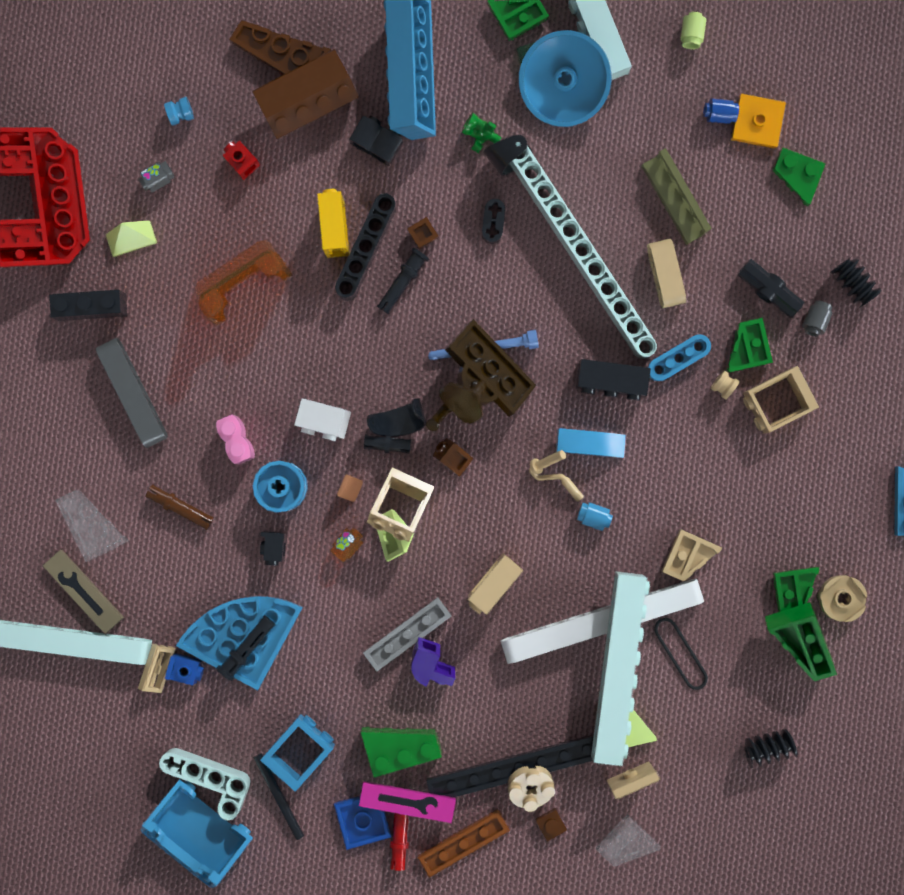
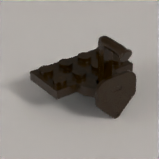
[426,319,537,431]

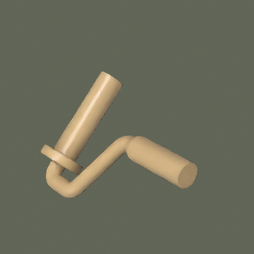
[529,450,583,502]

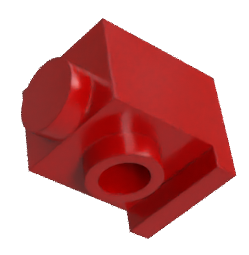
[222,140,261,180]

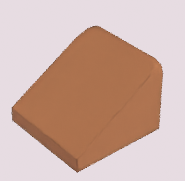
[337,474,363,502]

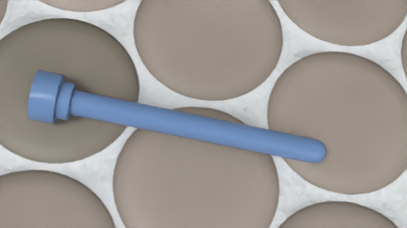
[428,330,539,360]

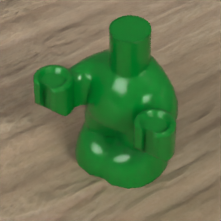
[461,112,501,153]

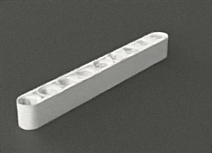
[500,579,704,664]

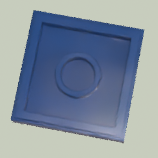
[334,795,392,850]

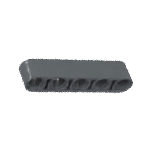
[96,337,168,448]

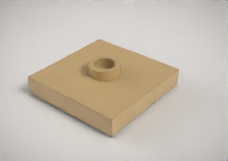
[607,761,660,799]

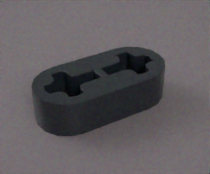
[482,199,505,244]

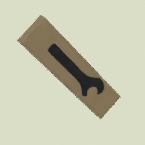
[43,550,124,634]

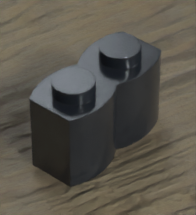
[349,116,403,166]

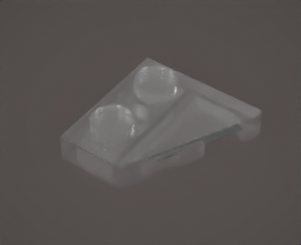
[596,814,661,867]

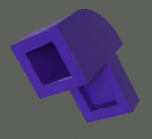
[412,637,455,687]

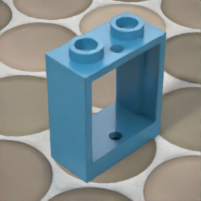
[260,714,335,792]

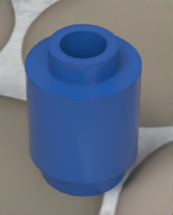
[703,98,739,124]

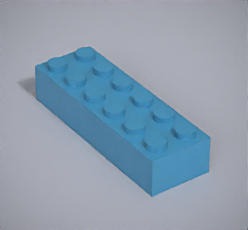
[384,0,436,140]

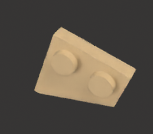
[661,529,722,581]

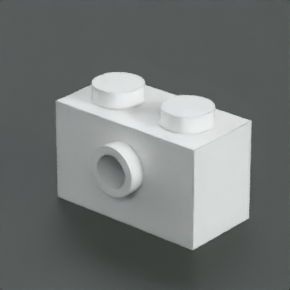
[295,398,351,441]

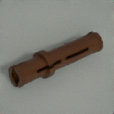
[145,484,214,530]

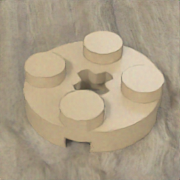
[817,575,867,622]
[507,766,555,812]

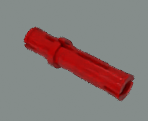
[390,813,409,871]

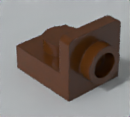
[433,438,474,477]

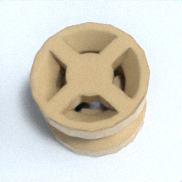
[710,370,740,400]

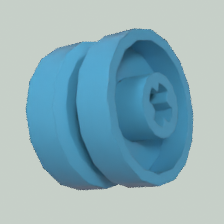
[253,461,308,512]

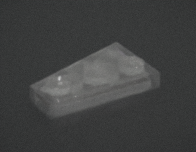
[55,490,129,562]

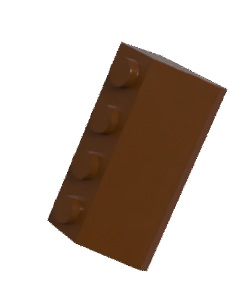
[252,49,359,139]

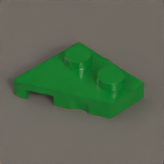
[487,0,549,42]
[727,318,773,373]
[773,567,820,612]

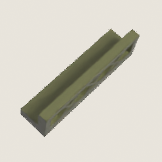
[641,148,712,245]

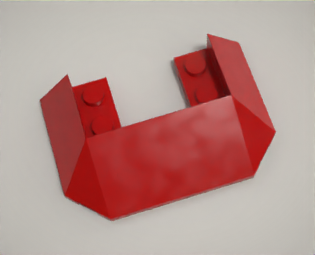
[0,127,90,268]

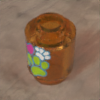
[330,527,364,562]

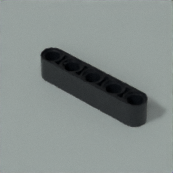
[335,193,396,301]

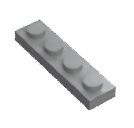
[363,597,452,672]

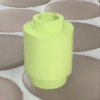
[680,12,706,49]

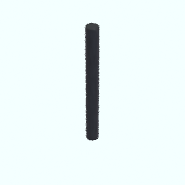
[253,753,304,840]

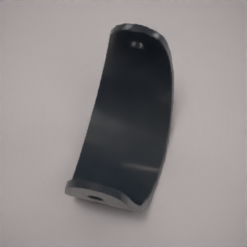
[483,134,532,176]
[367,399,426,437]

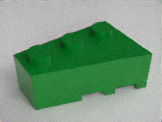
[765,602,837,682]
[361,727,442,778]

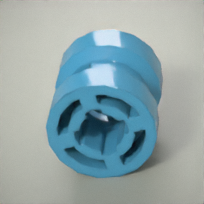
[164,97,194,126]

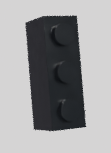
[49,289,128,321]
[576,359,651,401]

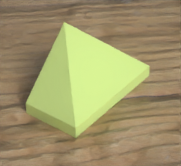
[106,221,157,257]
[377,509,414,562]

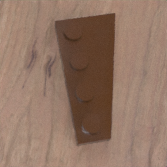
[229,20,331,75]

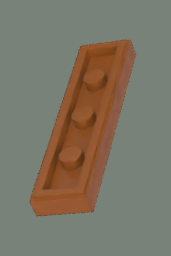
[417,809,510,878]

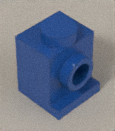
[165,653,204,686]

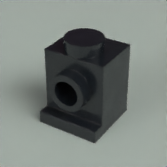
[260,531,287,566]

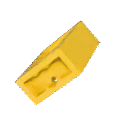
[317,189,350,258]

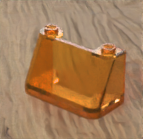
[195,240,293,326]

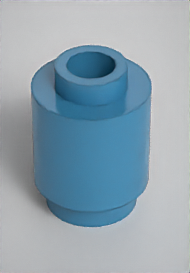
[577,502,613,531]

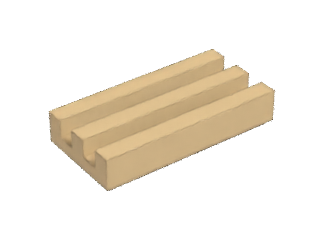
[138,644,176,693]

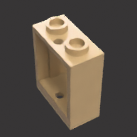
[743,366,819,433]
[367,468,434,542]
[468,553,523,615]

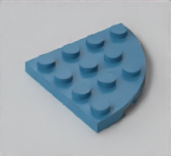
[176,596,303,690]

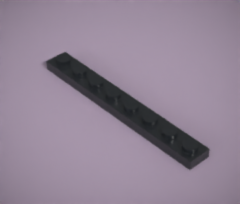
[426,734,594,798]

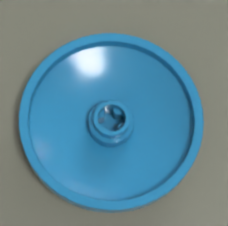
[519,30,612,127]

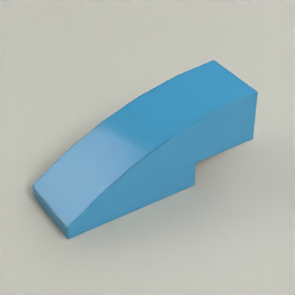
[556,428,626,458]

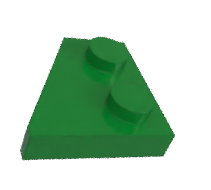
[773,148,826,206]

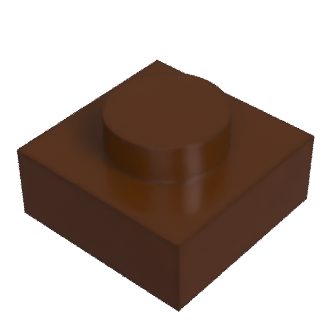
[407,217,439,250]
[535,808,567,842]

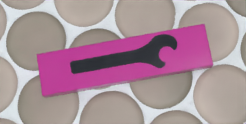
[359,781,456,823]

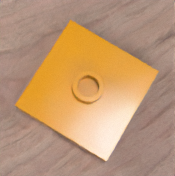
[731,94,786,149]

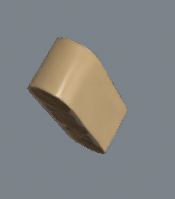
[647,239,686,308]

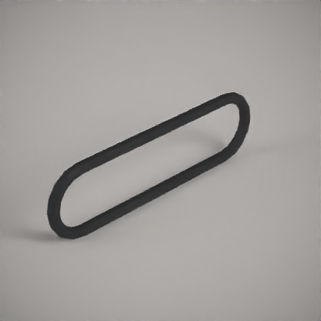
[654,618,708,690]

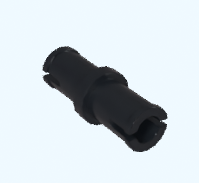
[364,434,411,454]

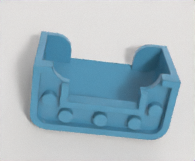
[140,779,253,888]

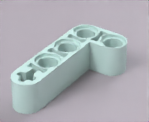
[159,748,250,820]

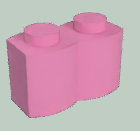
[216,415,254,464]

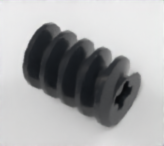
[830,257,882,308]
[745,729,798,769]

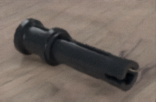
[377,247,430,315]
[216,615,276,681]

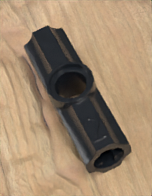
[737,259,805,318]

